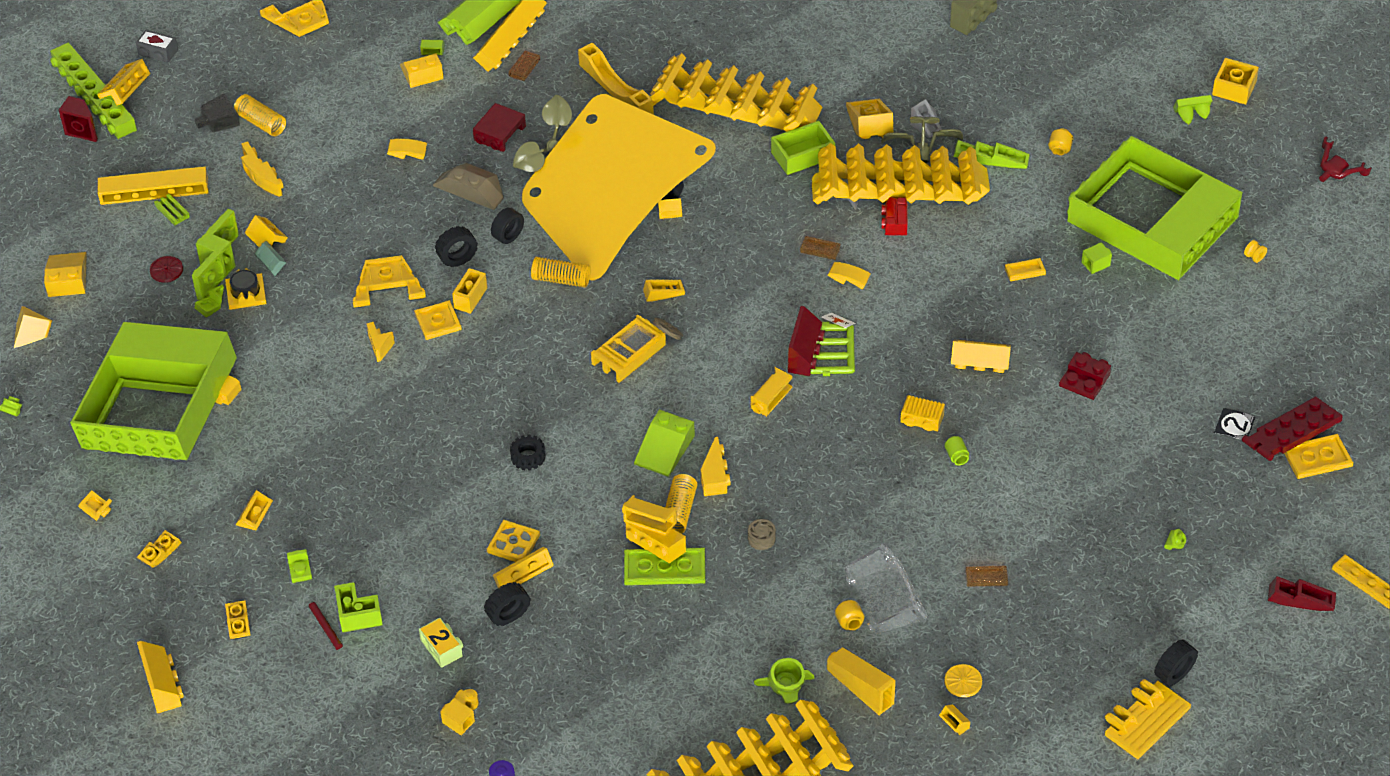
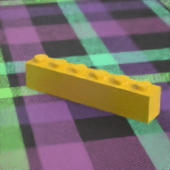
[473,0,547,72]
[98,166,209,205]

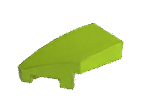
[194,285,224,318]

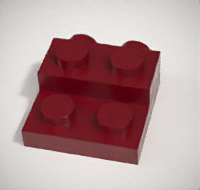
[1059,352,1111,400]

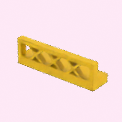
[97,59,150,105]

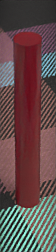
[308,602,343,650]

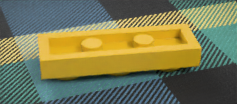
[493,547,554,588]

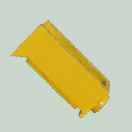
[751,367,792,417]
[622,495,677,536]

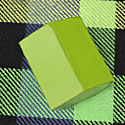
[420,40,444,55]

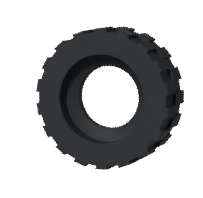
[435,226,478,267]
[484,582,531,626]
[1154,639,1198,686]

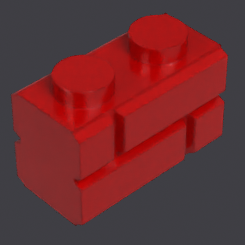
[881,197,908,236]

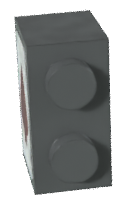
[136,30,178,63]

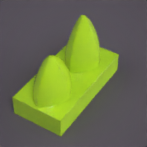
[1173,95,1212,125]

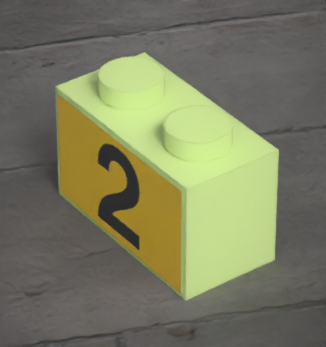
[419,618,463,668]

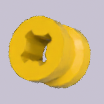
[1244,240,1267,263]

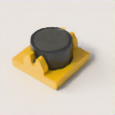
[225,268,266,310]

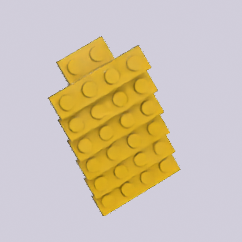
[650,53,823,132]
[812,143,990,205]
[646,699,854,776]

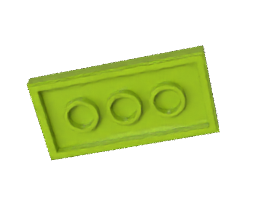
[624,548,705,585]

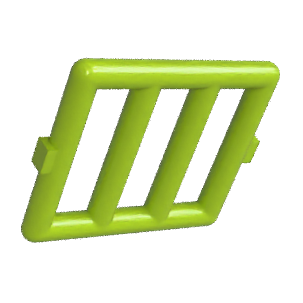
[811,322,855,376]

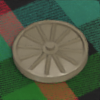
[653,318,683,340]

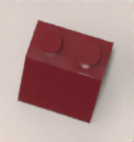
[59,96,98,142]

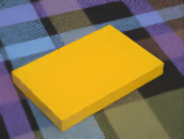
[1284,434,1353,479]

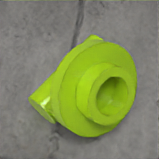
[0,396,22,417]
[1164,529,1186,550]

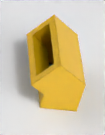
[658,198,682,219]
[939,704,970,735]

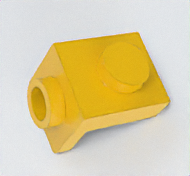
[78,490,112,521]

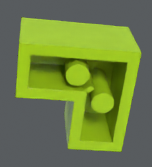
[334,582,383,632]

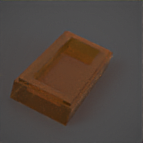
[509,51,540,81]
[800,236,841,260]
[966,566,1008,587]

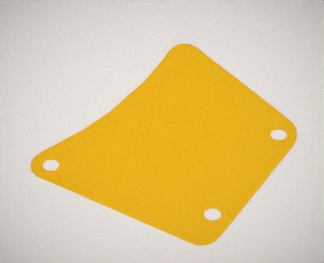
[522,94,716,281]

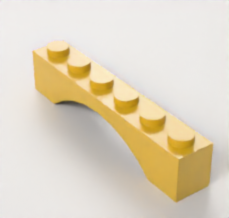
[578,43,654,115]

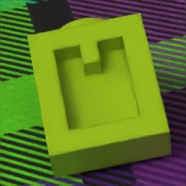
[287,549,312,583]

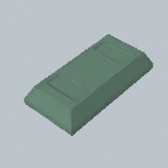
[255,241,286,276]

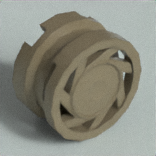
[748,519,776,550]

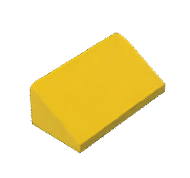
[235,490,273,530]

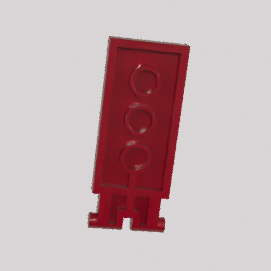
[1242,396,1342,461]

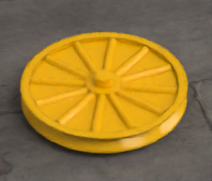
[944,664,982,697]

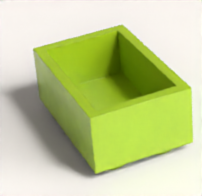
[771,121,835,175]

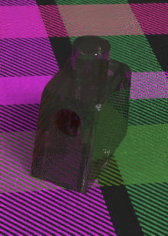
[194,94,240,133]

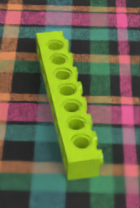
[50,42,137,139]

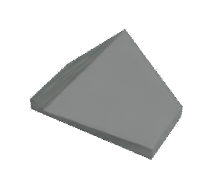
[910,99,942,138]

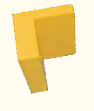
[245,215,288,247]

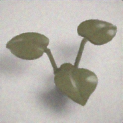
[513,95,572,172]
[881,116,963,162]

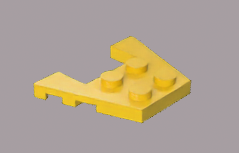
[260,0,329,37]
[353,255,426,307]

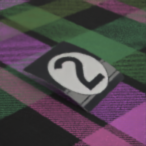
[1214,408,1256,440]

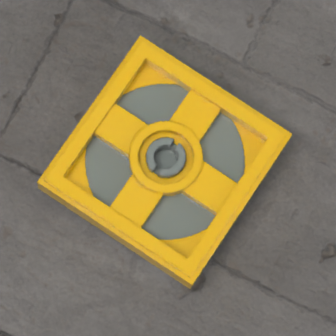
[487,520,540,562]

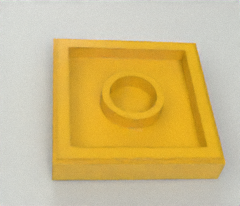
[414,300,461,340]

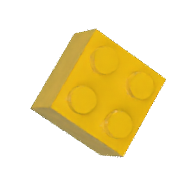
[1212,58,1259,105]

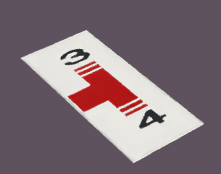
[822,313,856,328]

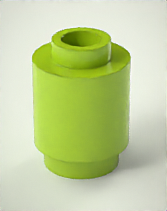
[944,436,969,466]

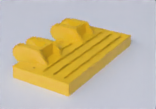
[1105,679,1191,759]

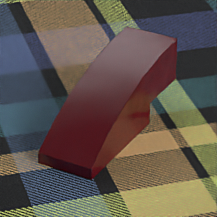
[1268,576,1336,611]

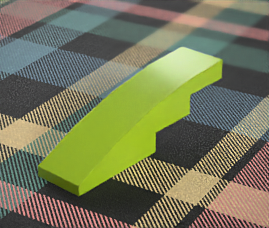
[953,140,1030,169]

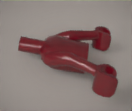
[1319,136,1372,182]

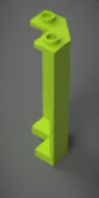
[438,0,521,45]

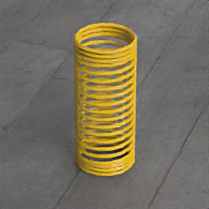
[234,94,286,137]
[531,256,590,288]
[665,474,697,534]

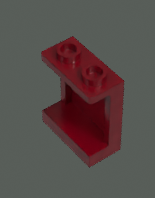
[473,103,526,152]

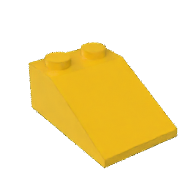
[846,99,894,139]
[44,252,87,297]

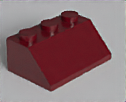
[788,306,825,376]

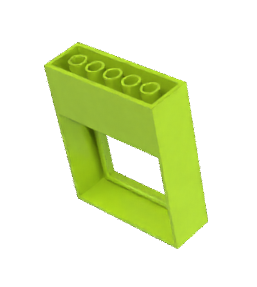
[1067,136,1243,280]
[70,322,237,460]

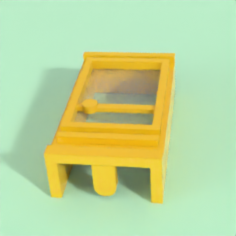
[591,315,666,383]

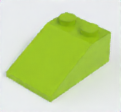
[634,409,695,477]

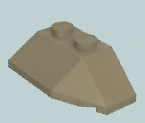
[433,163,504,210]

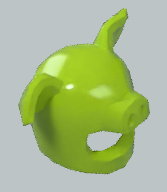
[754,658,815,704]

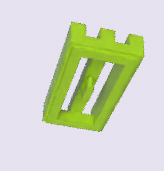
[154,194,190,226]

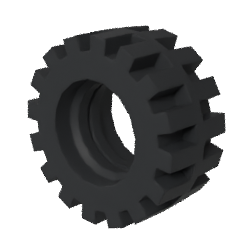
[510,435,546,471]

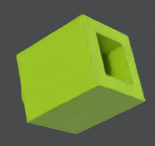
[1082,243,1112,274]

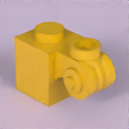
[441,689,479,735]

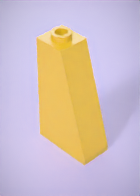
[827,647,896,715]

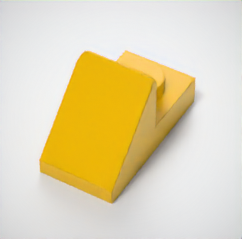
[366,322,395,362]

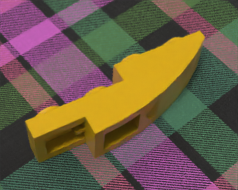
[241,141,284,197]

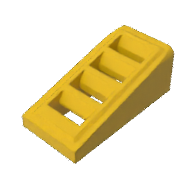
[643,280,685,302]

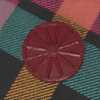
[150,256,183,283]

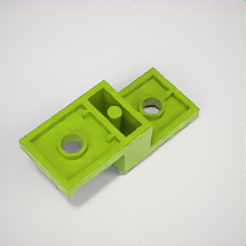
[192,209,239,300]

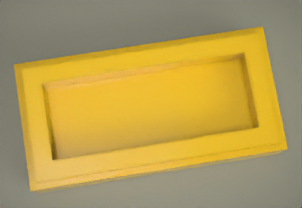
[1005,258,1046,281]

